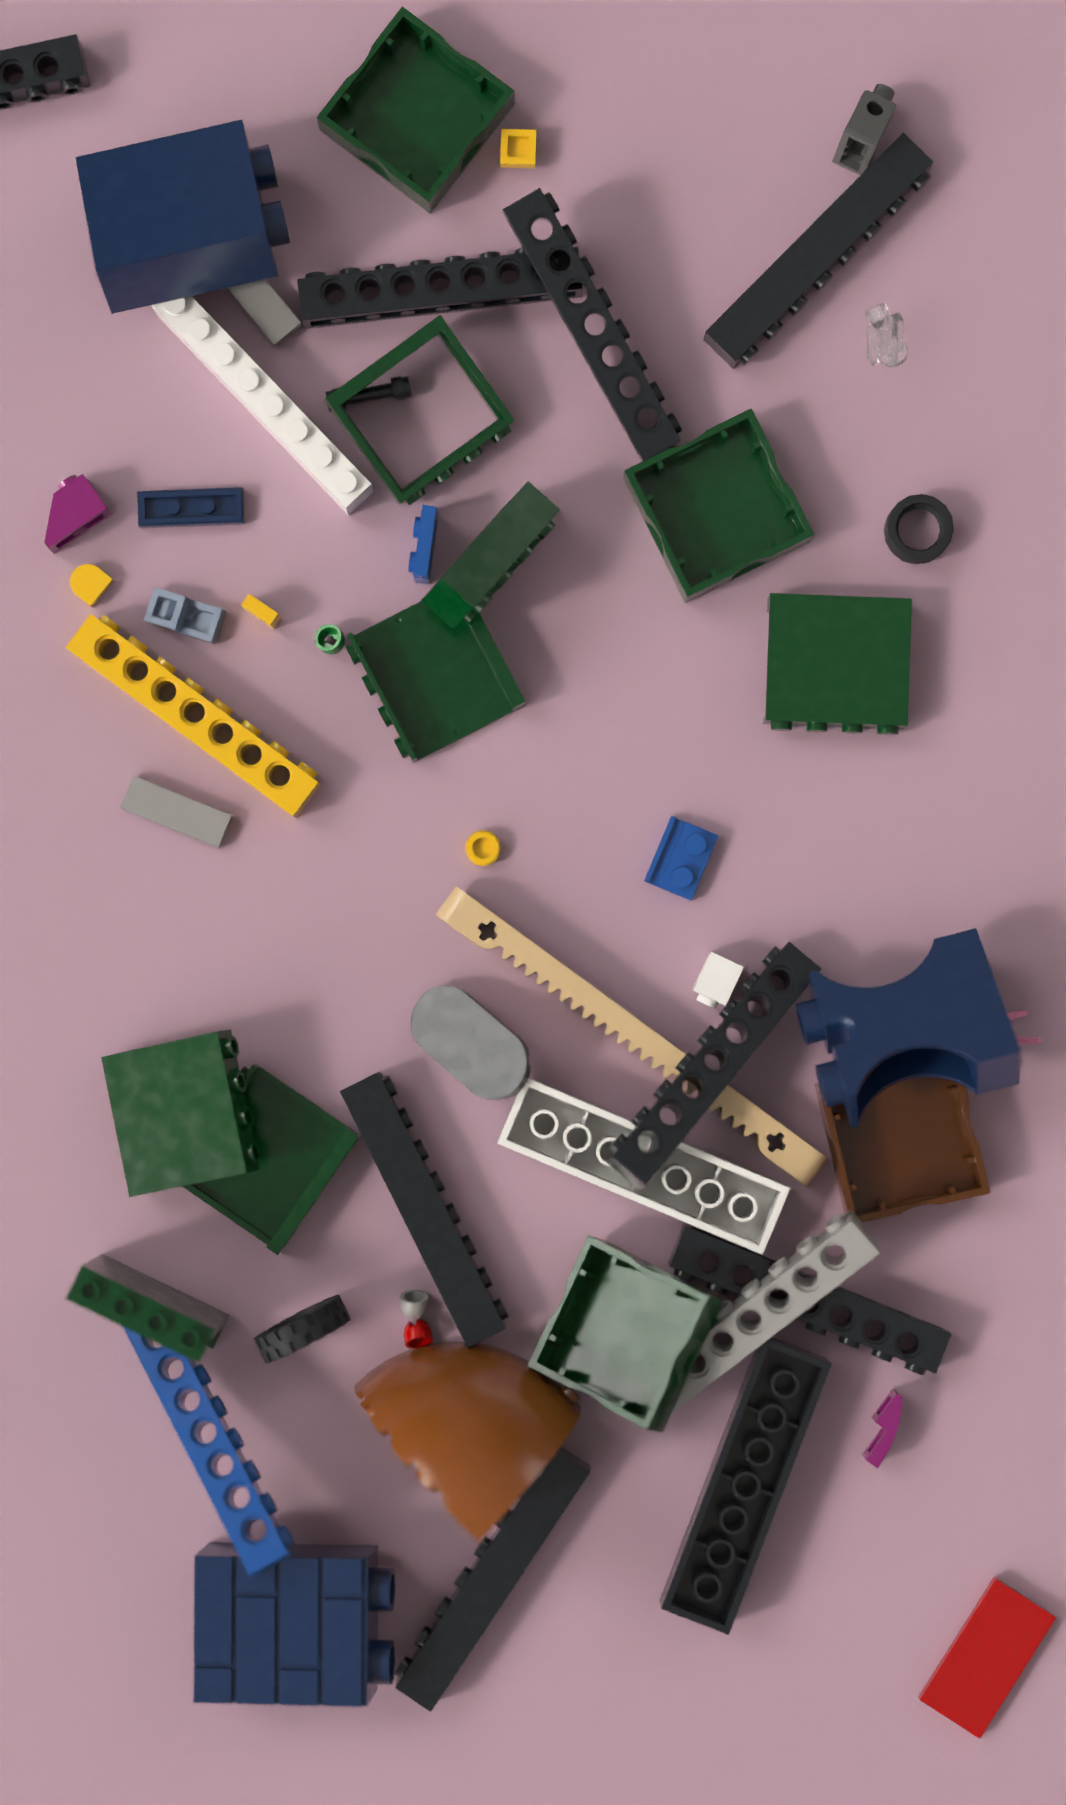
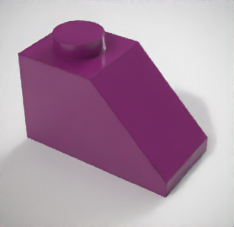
[44,474,112,554]

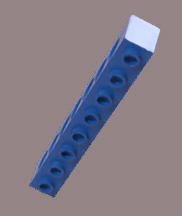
[122,1326,295,1576]

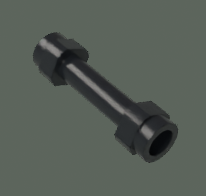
[325,376,412,412]

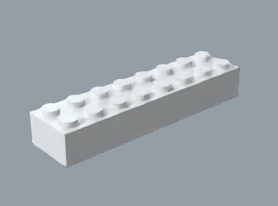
[497,1078,790,1255]

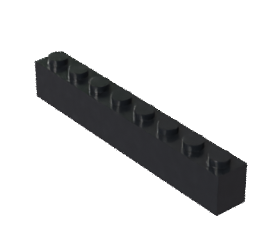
[703,132,933,369]
[340,1071,509,1348]
[394,1446,591,1712]

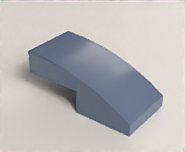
[143,587,227,645]

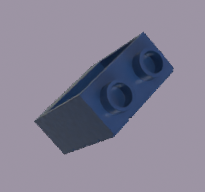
[194,1542,395,1707]

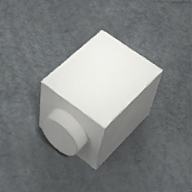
[692,952,744,1009]

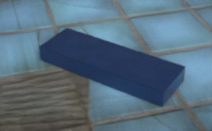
[137,487,245,528]

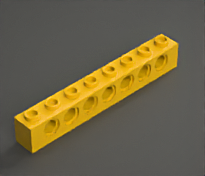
[65,614,321,818]

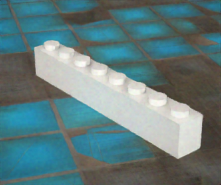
[151,296,374,515]

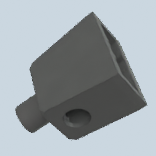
[832,84,896,175]

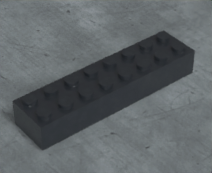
[660,1337,832,1635]

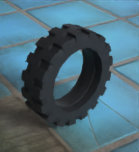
[254,1295,351,1363]

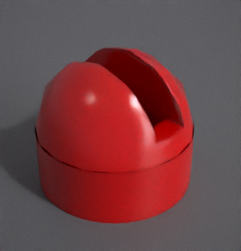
[403,1319,433,1349]

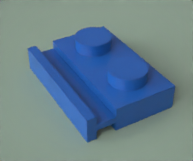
[408,505,438,584]
[644,816,719,901]

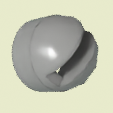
[400,1289,429,1319]

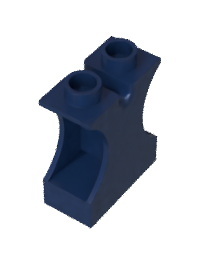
[795,928,1021,1128]

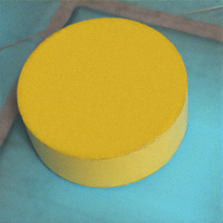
[465,830,501,866]

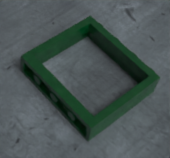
[324,315,515,506]

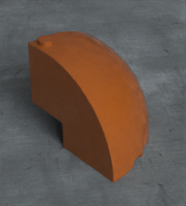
[354,1341,581,1542]

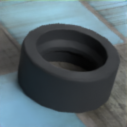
[884,494,954,564]

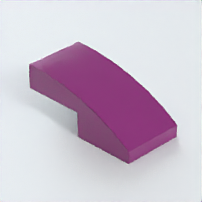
[862,1389,902,1469]

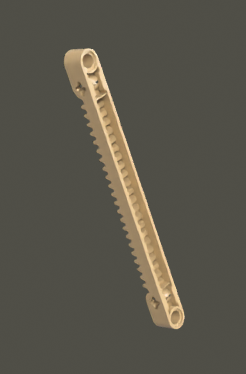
[435,886,828,1187]

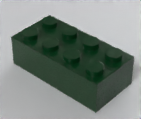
[421,481,560,629]

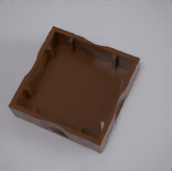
[814,1077,991,1223]

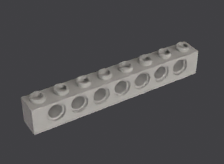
[671,1210,880,1414]

